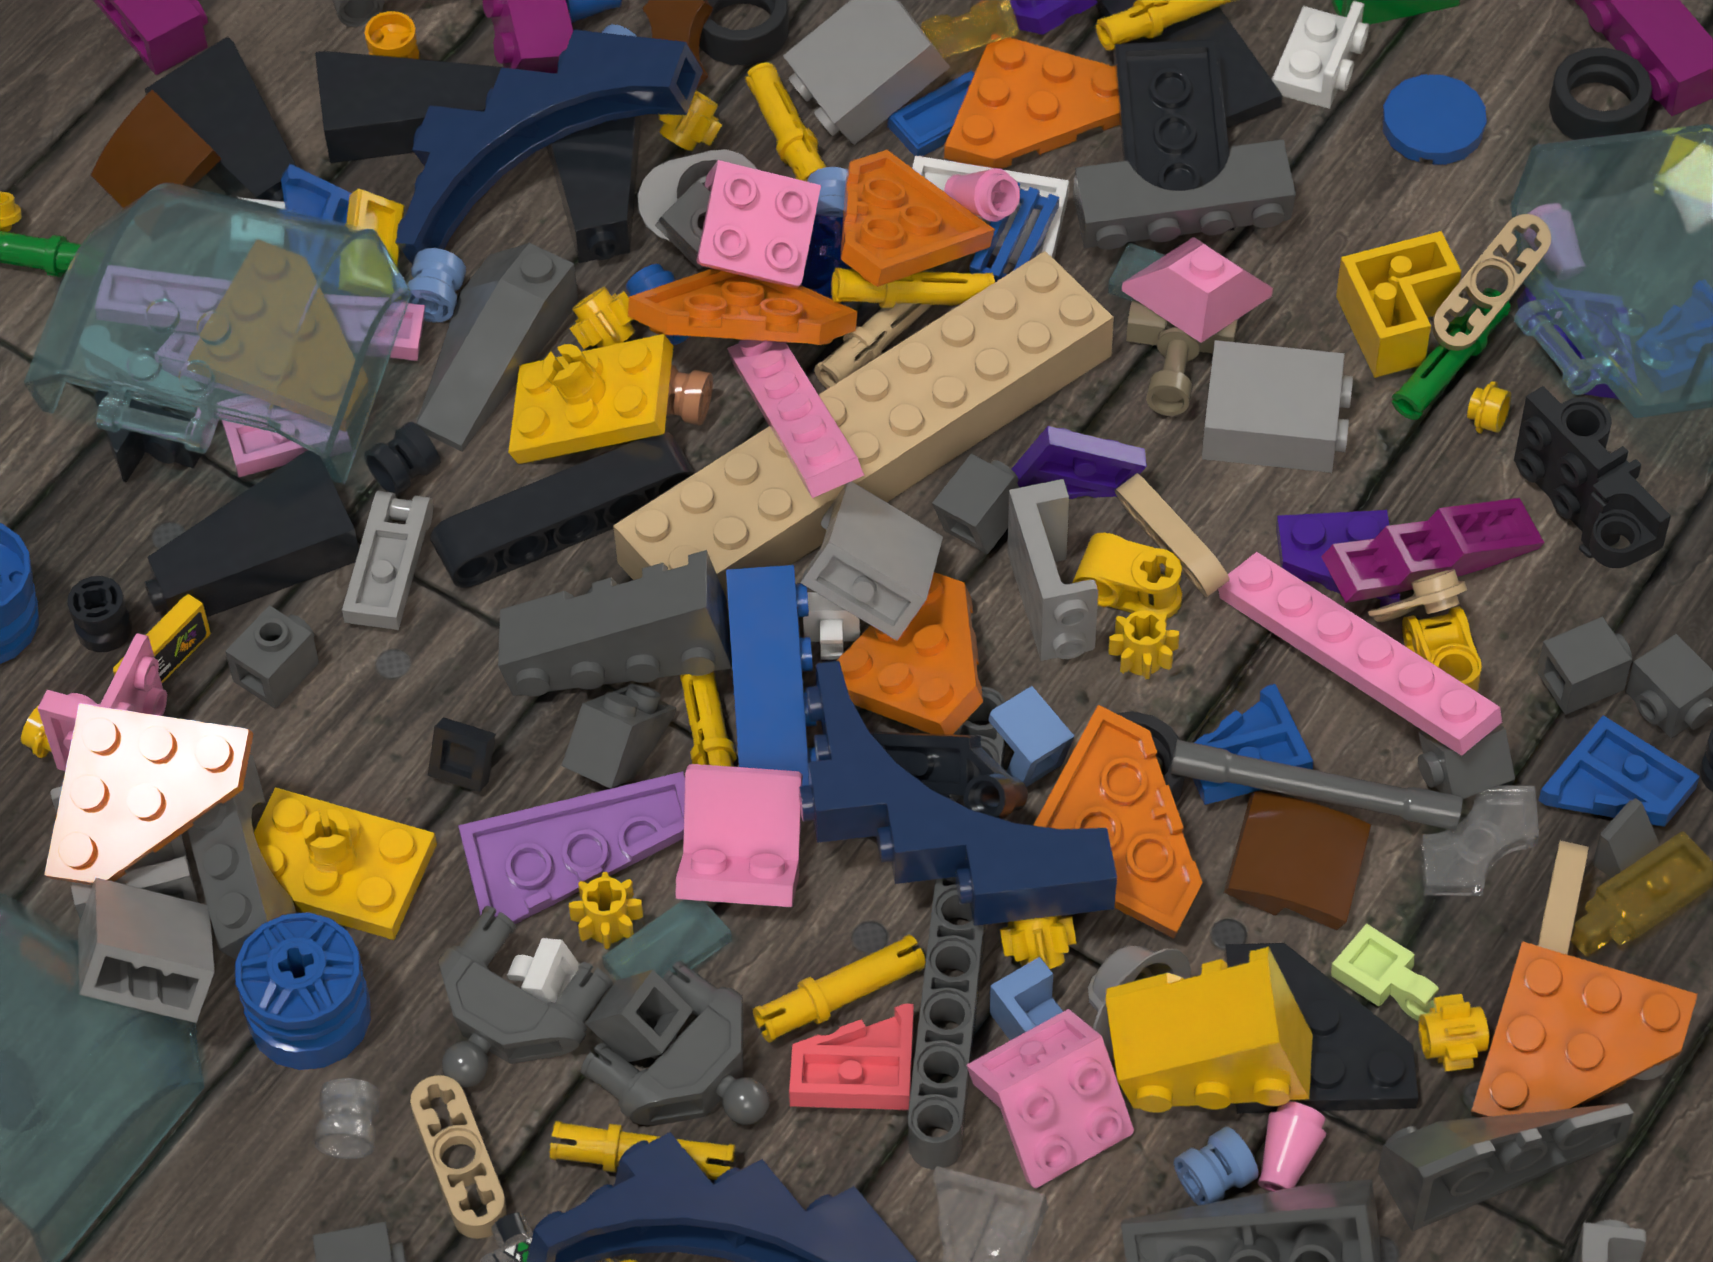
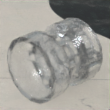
[314,1078,381,1159]

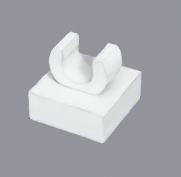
[803,592,860,660]
[507,938,580,1004]

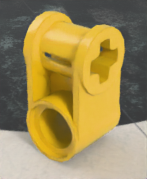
[1072,532,1182,619]
[1402,606,1482,692]

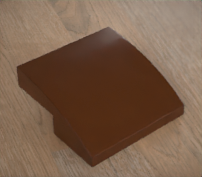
[91,90,221,240]
[1224,792,1372,931]

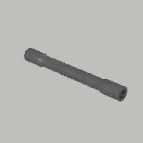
[1170,740,1463,831]

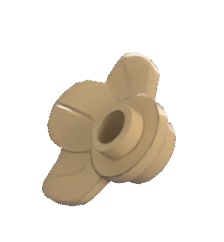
[1368,569,1467,622]

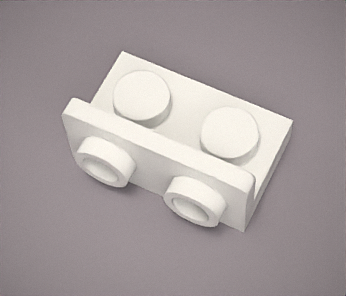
[1272,1,1369,109]

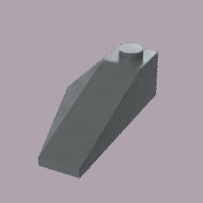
[416,243,579,452]
[1378,1103,1633,1232]
[1121,1179,1381,1262]

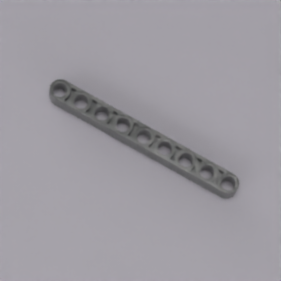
[908,686,1006,1170]

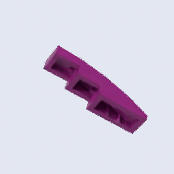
[1321,498,1545,603]

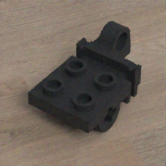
[1514,386,1671,568]

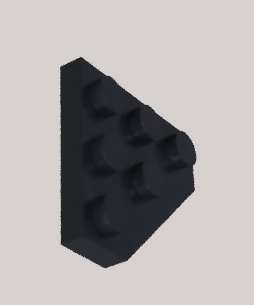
[1224,943,1419,1114]

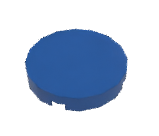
[1383,75,1486,165]

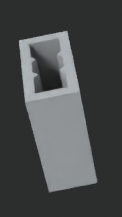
[783,0,950,145]
[1202,340,1353,473]
[78,877,215,1023]

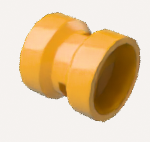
[364,11,420,59]

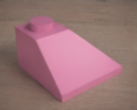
[1122,237,1273,343]

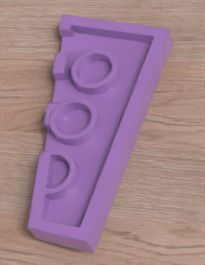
[458,771,685,924]

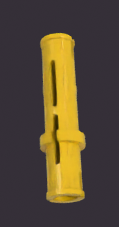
[1096,0,1236,51]
[745,62,826,182]
[831,268,995,308]
[680,671,737,767]
[753,934,926,1043]
[550,1121,735,1180]

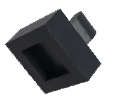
[428,717,496,792]

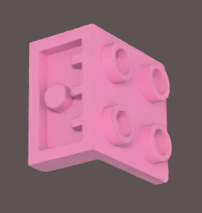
[697,160,821,288]
[38,633,167,771]
[676,764,803,907]
[966,1009,1134,1188]

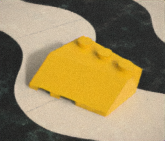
[1106,947,1313,1113]

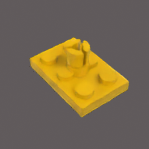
[508,334,673,464]
[254,787,437,940]

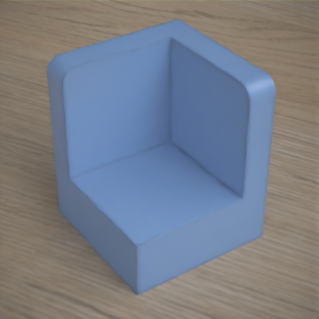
[988,686,1075,787]
[990,957,1063,1041]

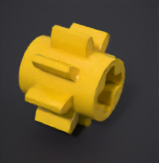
[657,91,723,151]
[569,287,635,349]
[1108,606,1179,679]
[569,872,643,949]
[1000,915,1077,969]
[1418,994,1489,1071]

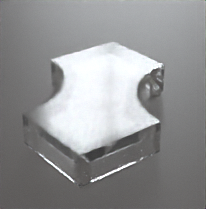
[1421,786,1539,896]

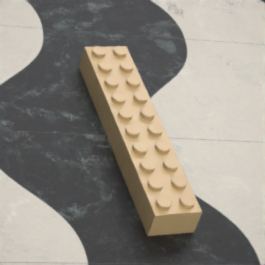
[613,251,1114,601]

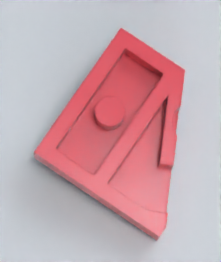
[789,1004,914,1110]

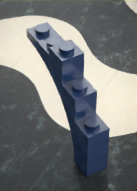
[395,30,703,265]
[799,661,1117,926]
[526,1132,917,1262]

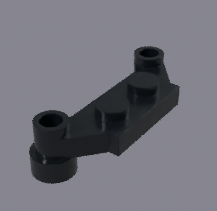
[870,732,1028,819]

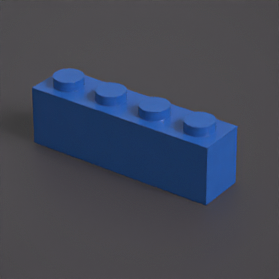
[726,565,817,786]

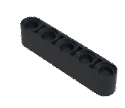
[430,432,695,588]

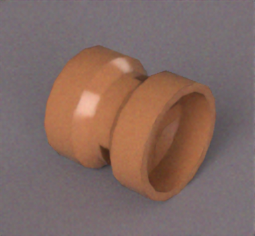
[666,365,713,426]

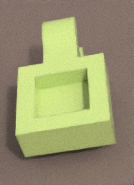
[1331,923,1439,1021]

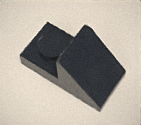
[94,388,204,483]

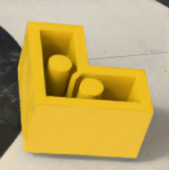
[1336,231,1461,378]

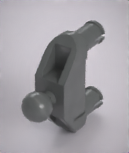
[438,906,613,1088]
[581,961,770,1125]

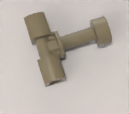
[1126,300,1238,416]

